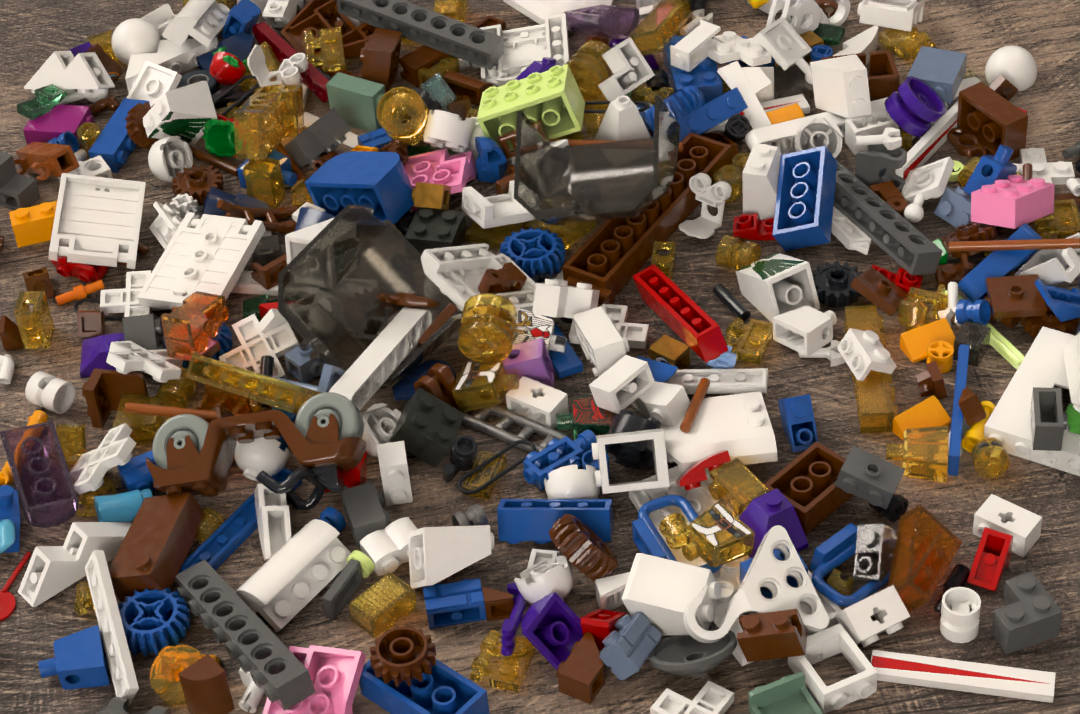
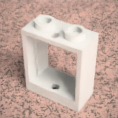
[591,429,670,494]
[788,623,877,714]

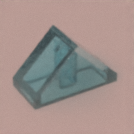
[420,73,457,108]

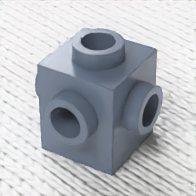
[284,339,327,383]

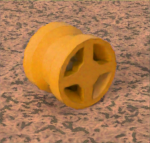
[926,341,954,374]

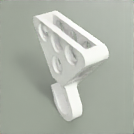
[766,0,850,35]
[683,525,829,643]

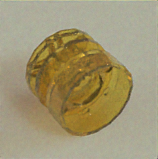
[565,40,614,101]
[376,87,430,145]
[457,293,517,363]

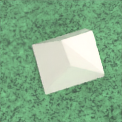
[717,67,774,103]

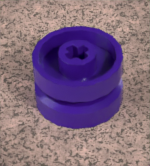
[884,76,946,137]

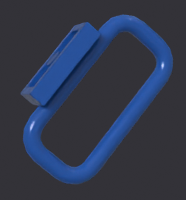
[632,494,725,573]
[809,523,911,607]

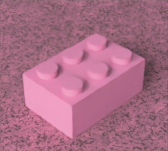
[971,175,1055,229]

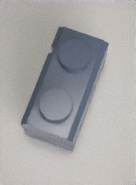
[599,612,662,680]

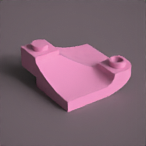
[404,148,477,212]
[262,645,366,714]

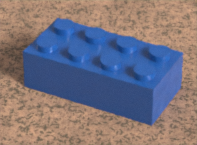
[662,35,723,105]
[772,145,838,251]
[359,659,490,714]

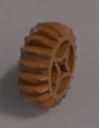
[549,514,618,581]

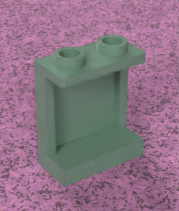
[748,671,824,714]

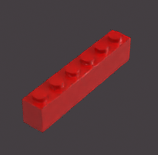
[632,264,728,363]

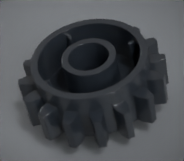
[812,261,863,307]

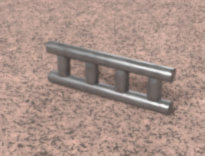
[462,398,569,453]

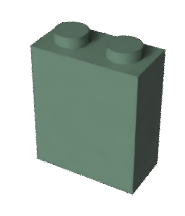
[326,72,390,132]

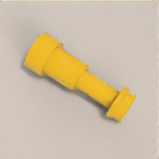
[961,401,995,453]

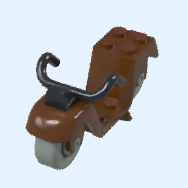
[146,392,367,511]

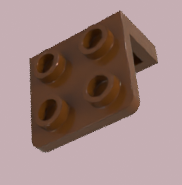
[82,368,151,428]

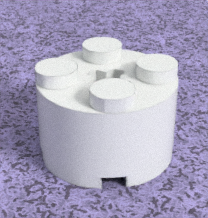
[423,110,475,153]

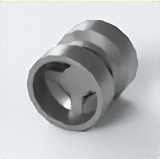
[451,503,488,526]

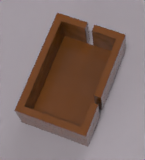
[822,50,900,101]

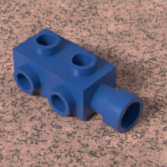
[523,429,596,491]

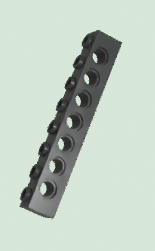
[336,0,504,70]
[834,160,943,275]
[175,559,316,711]

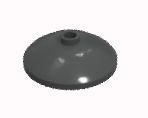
[648,627,737,677]

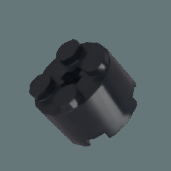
[605,409,662,469]

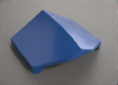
[1034,279,1080,322]

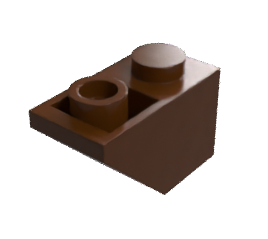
[556,632,605,704]

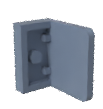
[934,186,981,228]

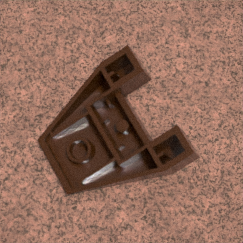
[280,0,377,61]

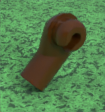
[89,95,120,116]
[312,151,339,171]

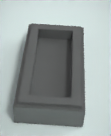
[322,559,363,620]

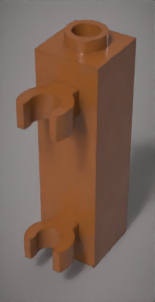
[14,141,80,180]

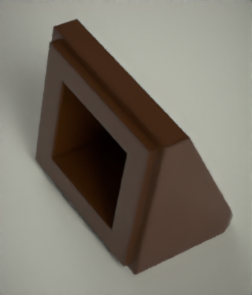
[0,316,25,351]
[958,388,986,426]
[482,587,514,621]

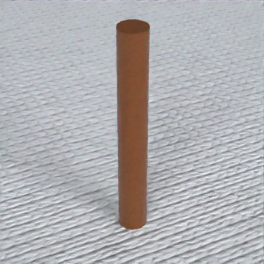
[680,378,710,433]

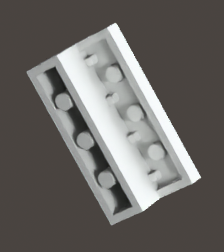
[162,0,230,48]
[235,519,351,632]

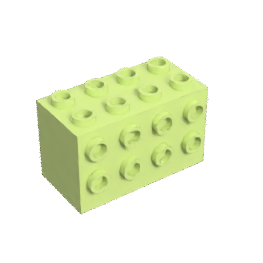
[477,64,585,151]

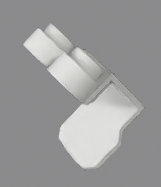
[247,45,309,87]
[678,173,732,239]

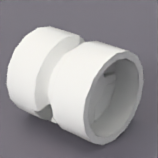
[25,371,76,414]
[940,587,981,643]

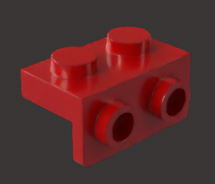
[51,256,109,283]

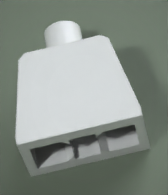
[773,306,837,356]

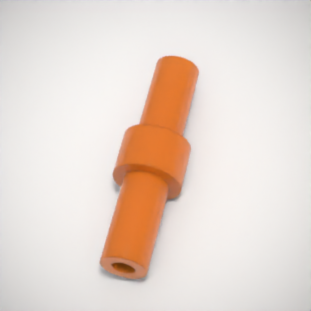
[55,279,105,306]

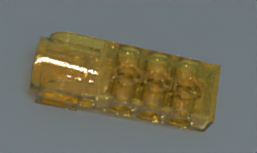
[233,85,304,160]

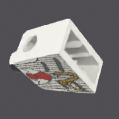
[504,307,567,353]

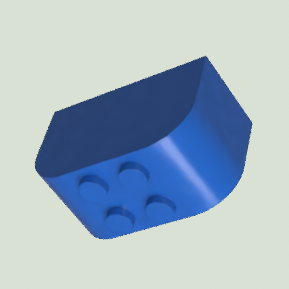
[304,151,414,225]

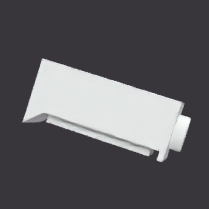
[670,19,721,72]

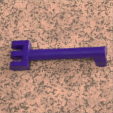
[501,583,527,656]

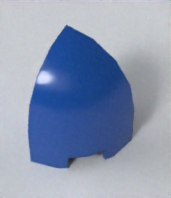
[475,136,507,168]
[638,356,678,383]

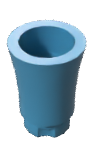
[94,488,153,522]

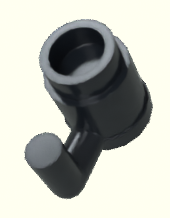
[443,435,477,482]

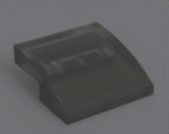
[774,64,814,99]

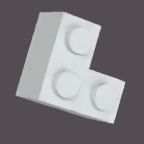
[598,37,655,101]
[532,279,600,319]

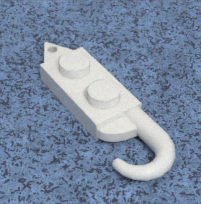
[831,207,871,255]

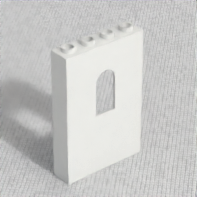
[984,326,1080,476]

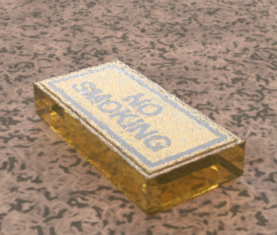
[462,450,507,499]

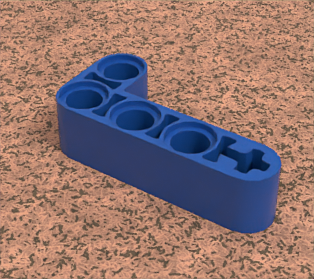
[958,223,1043,302]

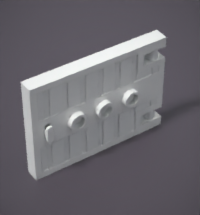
[49,173,146,269]
[137,212,266,316]

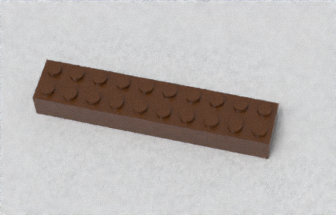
[562,132,732,298]

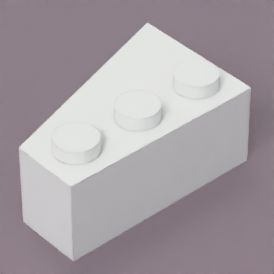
[572,306,630,377]

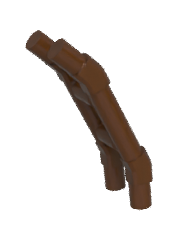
[217,199,298,234]

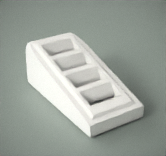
[595,572,630,610]

